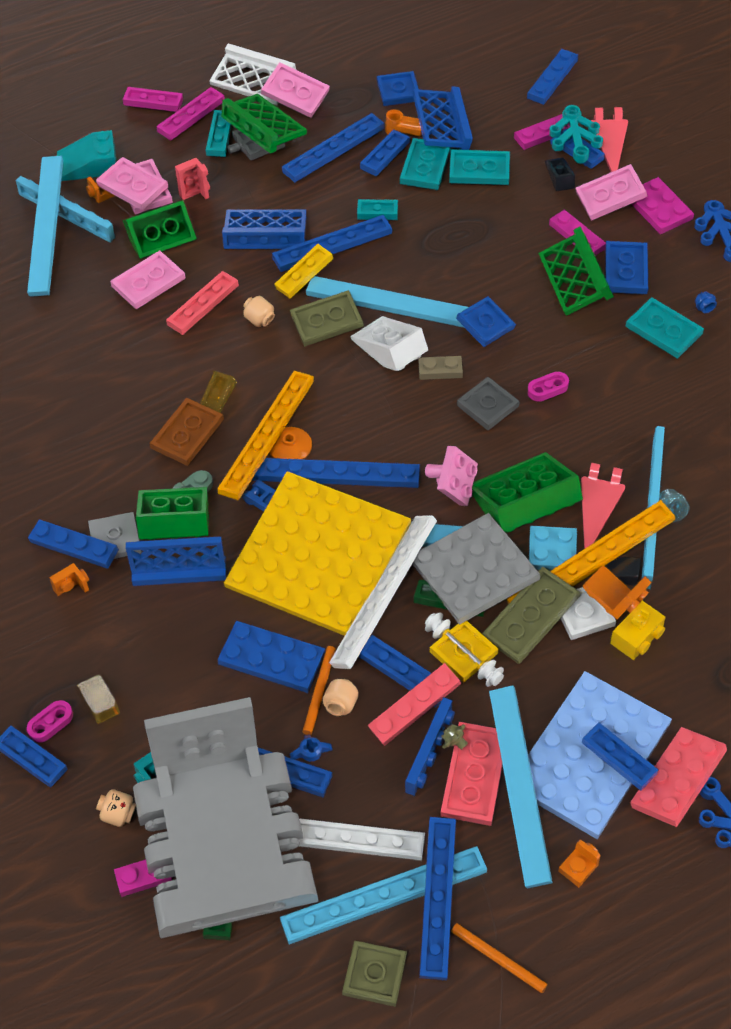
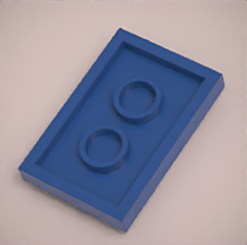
[605,241,648,294]

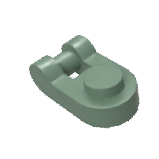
[173,470,213,492]

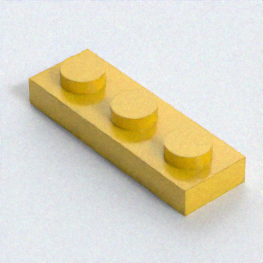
[274,244,333,299]

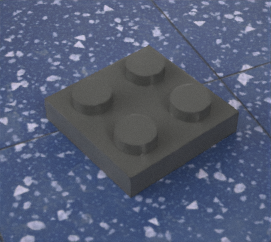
[457,377,519,430]

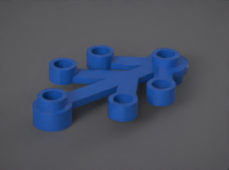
[694,200,731,262]
[699,777,731,848]

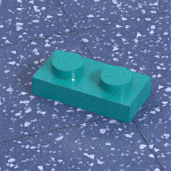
[357,199,398,220]

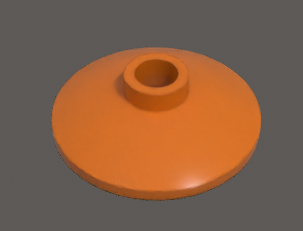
[269,427,312,459]

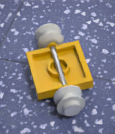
[425,613,504,687]

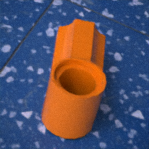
[385,109,422,137]

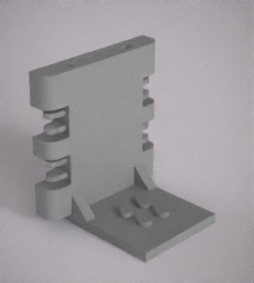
[133,697,318,938]

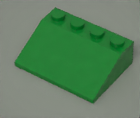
[472,452,583,533]

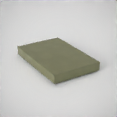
[290,290,364,347]

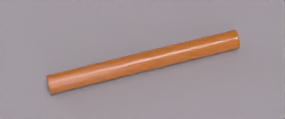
[302,646,336,735]
[451,923,548,993]

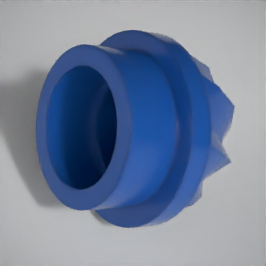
[695,291,717,313]

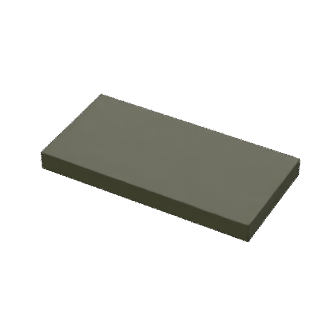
[482,567,580,664]

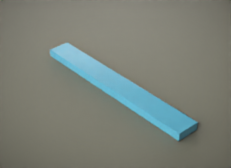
[27,156,63,296]
[306,276,469,328]
[641,426,665,589]
[489,685,553,889]
[280,846,487,944]

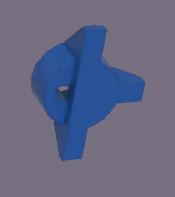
[290,734,332,762]

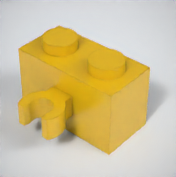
[610,600,665,660]

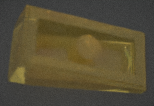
[200,371,236,413]
[77,674,120,724]

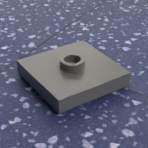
[88,512,141,559]

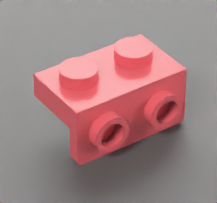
[175,158,210,200]

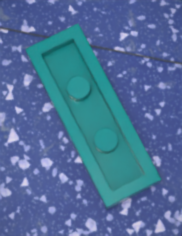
[206,110,232,157]

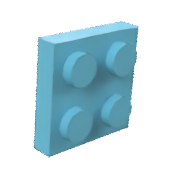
[529,526,577,571]

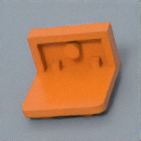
[583,566,652,619]

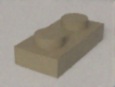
[418,356,463,380]

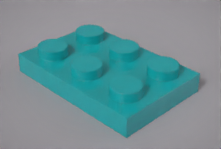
[400,138,451,190]
[449,150,510,185]
[626,297,704,359]

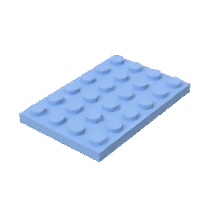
[528,671,672,839]

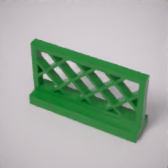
[221,94,307,154]
[538,226,614,316]

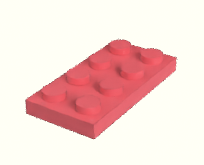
[441,722,503,826]
[630,727,727,827]

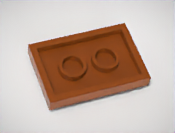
[150,398,224,466]

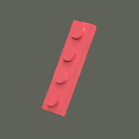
[166,271,239,335]
[368,663,461,746]

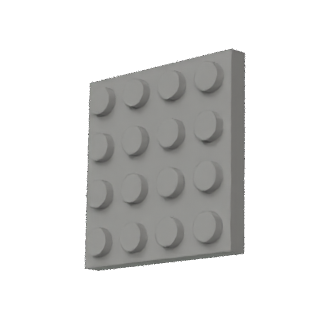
[412,513,540,625]

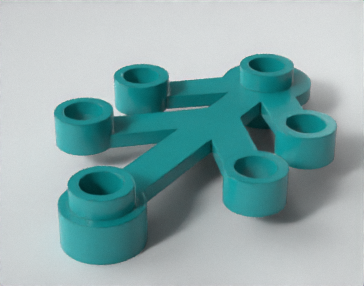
[549,105,603,164]

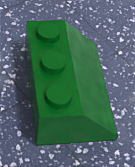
[122,200,197,259]
[136,487,209,540]

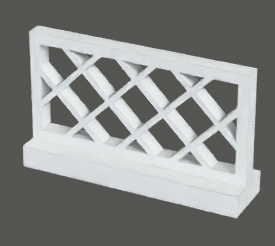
[210,43,296,105]

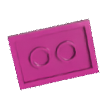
[631,177,694,234]

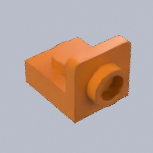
[86,176,115,203]
[49,563,89,596]
[558,840,601,887]

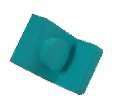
[133,752,156,783]

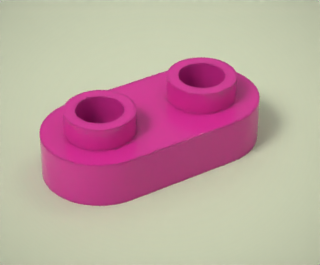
[527,372,569,401]
[27,700,73,742]

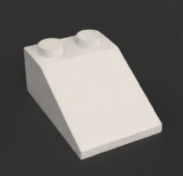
[351,316,428,371]

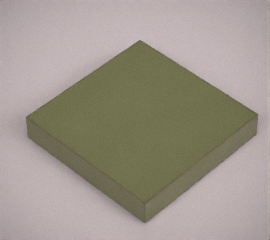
[342,940,407,1007]

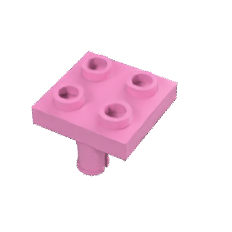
[425,446,478,506]

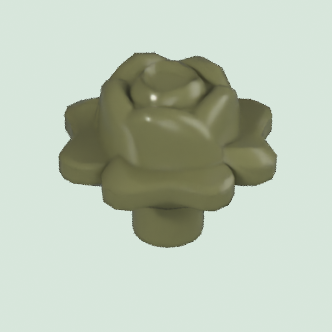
[441,724,468,750]

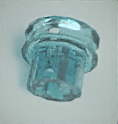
[659,489,689,522]

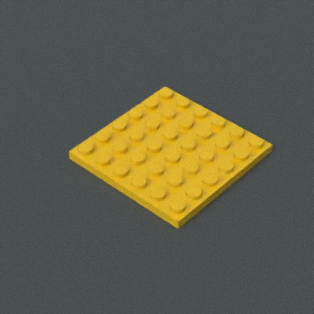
[224,471,411,636]

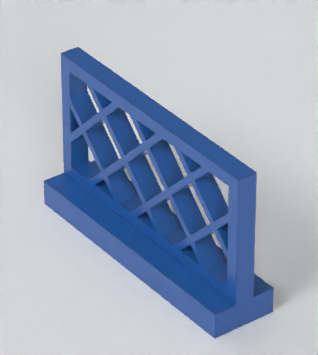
[412,87,473,150]
[222,209,307,249]
[126,537,226,586]

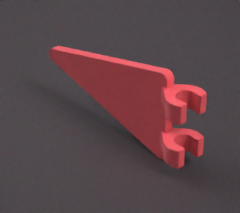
[591,107,628,172]
[581,463,625,549]

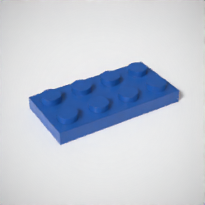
[218,621,325,693]

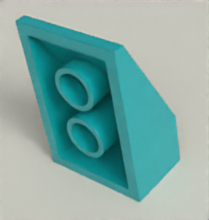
[57,130,117,181]

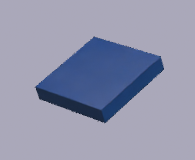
[377,71,421,106]
[456,296,516,347]

